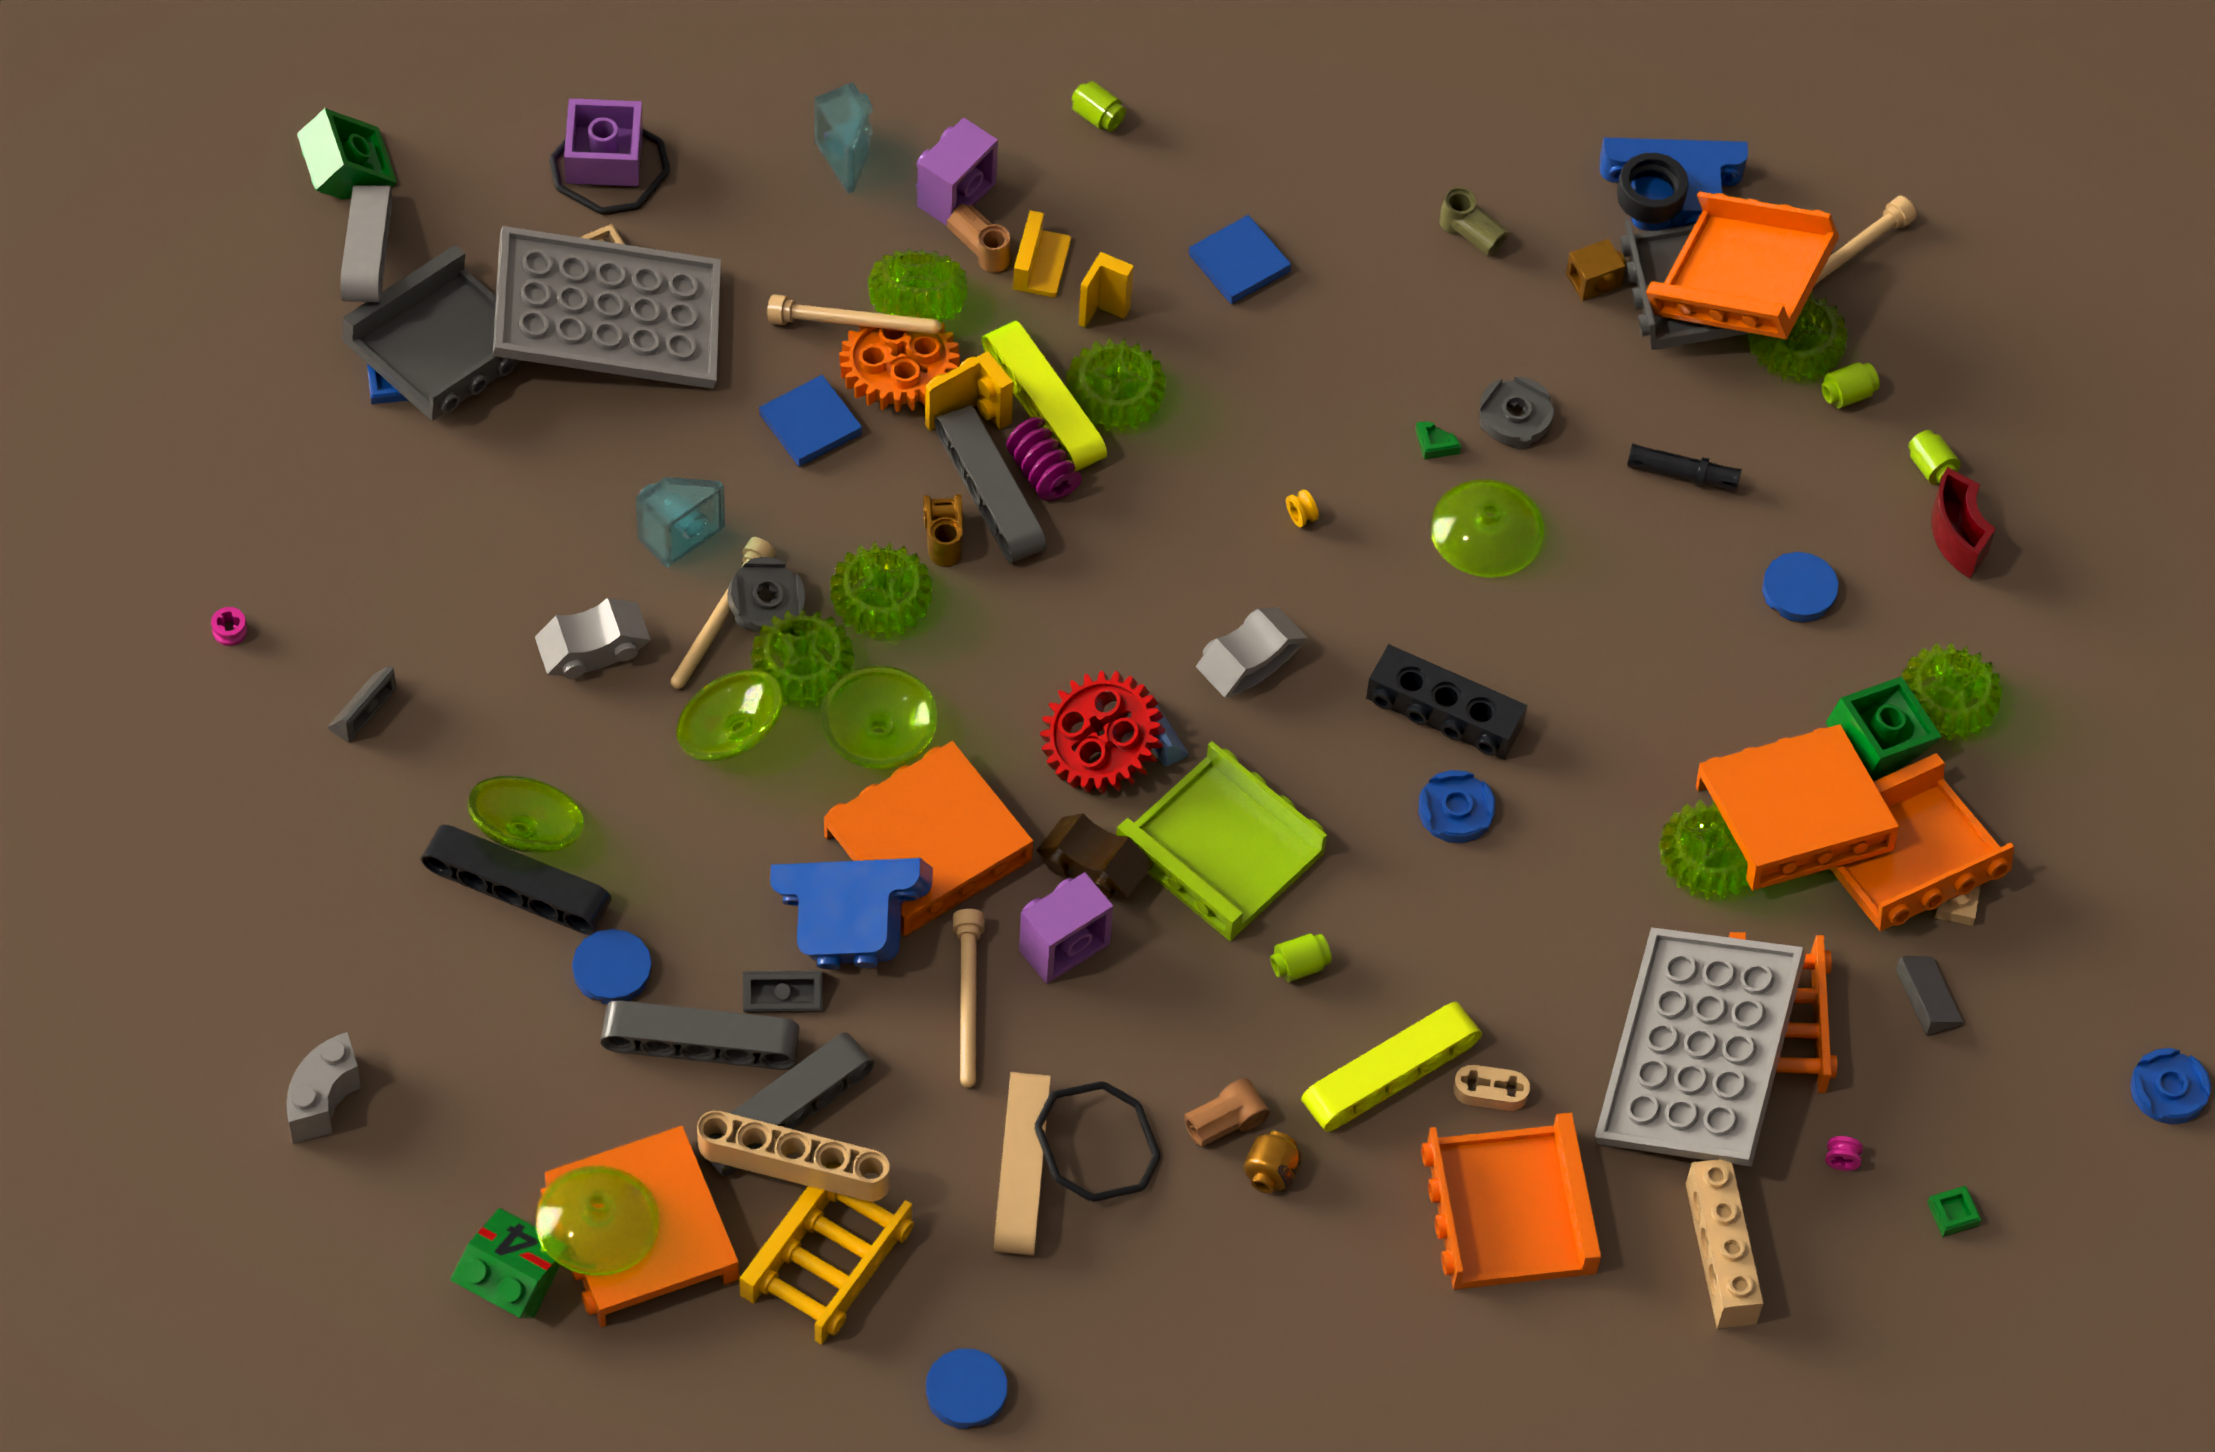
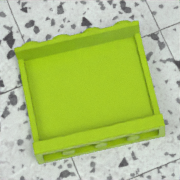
[1116,741,1327,941]

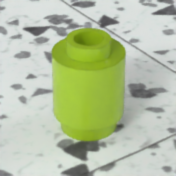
[1072,81,1126,132]
[1821,362,1880,408]
[1908,430,1961,485]
[1270,933,1332,982]

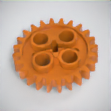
[839,310,960,412]

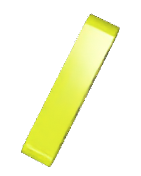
[982,321,1107,471]
[1301,1001,1482,1132]

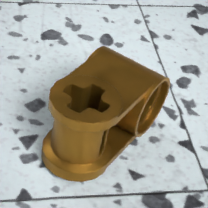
[923,494,963,567]

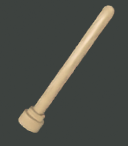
[1815,196,1917,285]
[767,294,941,334]
[671,537,776,689]
[953,909,984,1088]

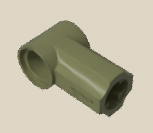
[1439,187,1509,256]

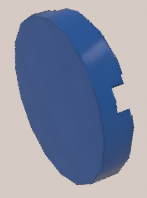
[1762,552,1839,622]
[1418,770,1495,843]
[572,929,652,1004]
[2130,1048,2211,1124]
[926,1349,1007,1429]

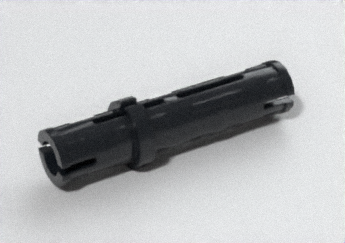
[1627,443,1742,492]

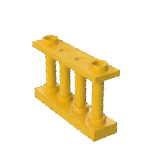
[740,1163,914,1345]

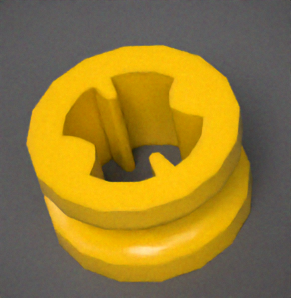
[1286,489,1319,528]

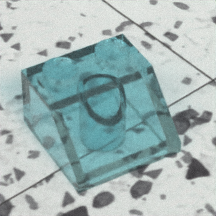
[814,82,873,194]
[636,477,725,568]

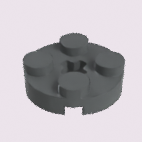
[1479,377,1554,450]
[727,557,805,634]

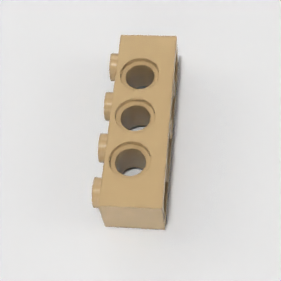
[1686,1159,1763,1329]

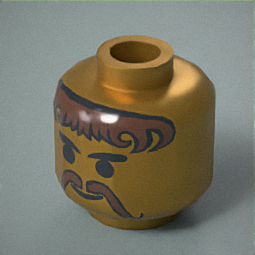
[1243,1131,1302,1194]

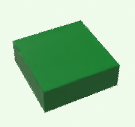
[1927,1185,1982,1237]

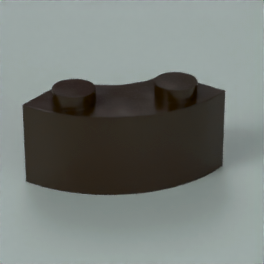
[1037,813,1154,900]

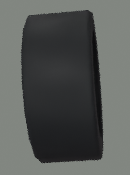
[1617,152,1689,224]

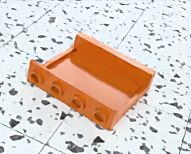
[1646,192,1839,339]
[1696,724,1899,891]
[824,741,1033,937]
[1830,753,2014,932]
[1421,1112,1601,1290]
[540,1126,739,1328]

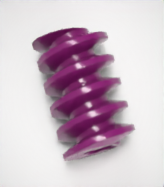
[1006,417,1082,501]

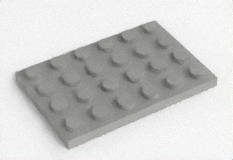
[493,226,721,389]
[1595,927,1806,1167]

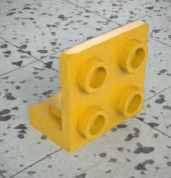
[925,351,1013,431]

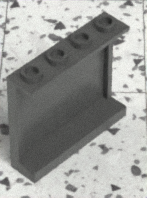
[1620,198,1755,350]
[342,245,523,421]

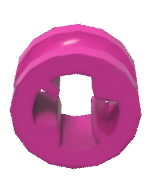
[211,607,247,646]
[1825,1136,1863,1171]

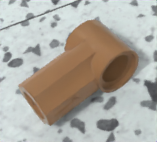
[947,203,1011,273]
[1184,1078,1270,1147]

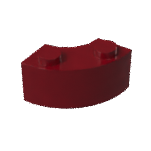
[1931,467,1996,579]

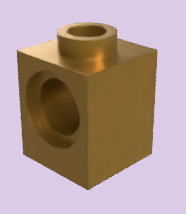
[1566,238,1626,301]

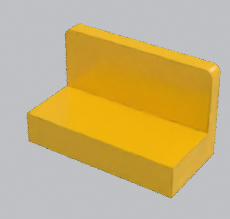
[1013,210,1071,298]
[1078,252,1134,328]

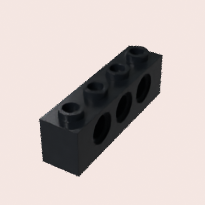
[1366,644,1528,760]

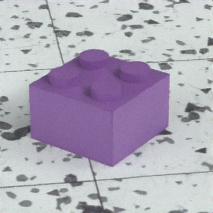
[564,99,643,186]
[916,117,998,226]
[1019,872,1113,984]

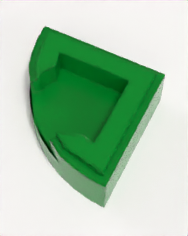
[1415,421,1461,460]

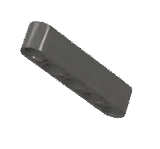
[934,405,1047,563]
[600,1001,800,1069]
[696,1032,875,1177]

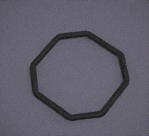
[549,129,670,214]
[1035,1081,1160,1202]

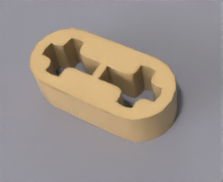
[1453,1065,1530,1111]

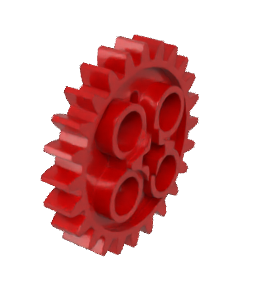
[1040,670,1165,794]

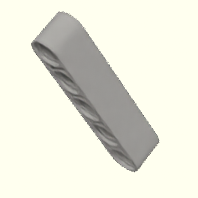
[341,186,392,302]

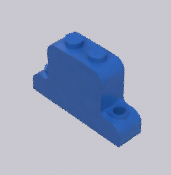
[1599,138,1748,231]
[770,858,933,970]

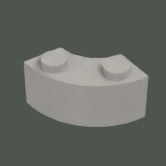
[535,598,651,679]
[1195,607,1307,698]
[287,1032,361,1144]

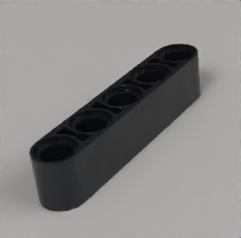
[421,824,612,934]

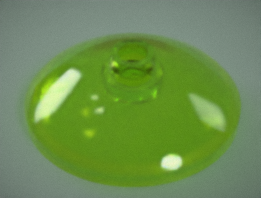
[1431,479,1544,577]
[821,665,937,769]
[676,669,784,762]
[467,776,584,853]
[536,1165,659,1276]

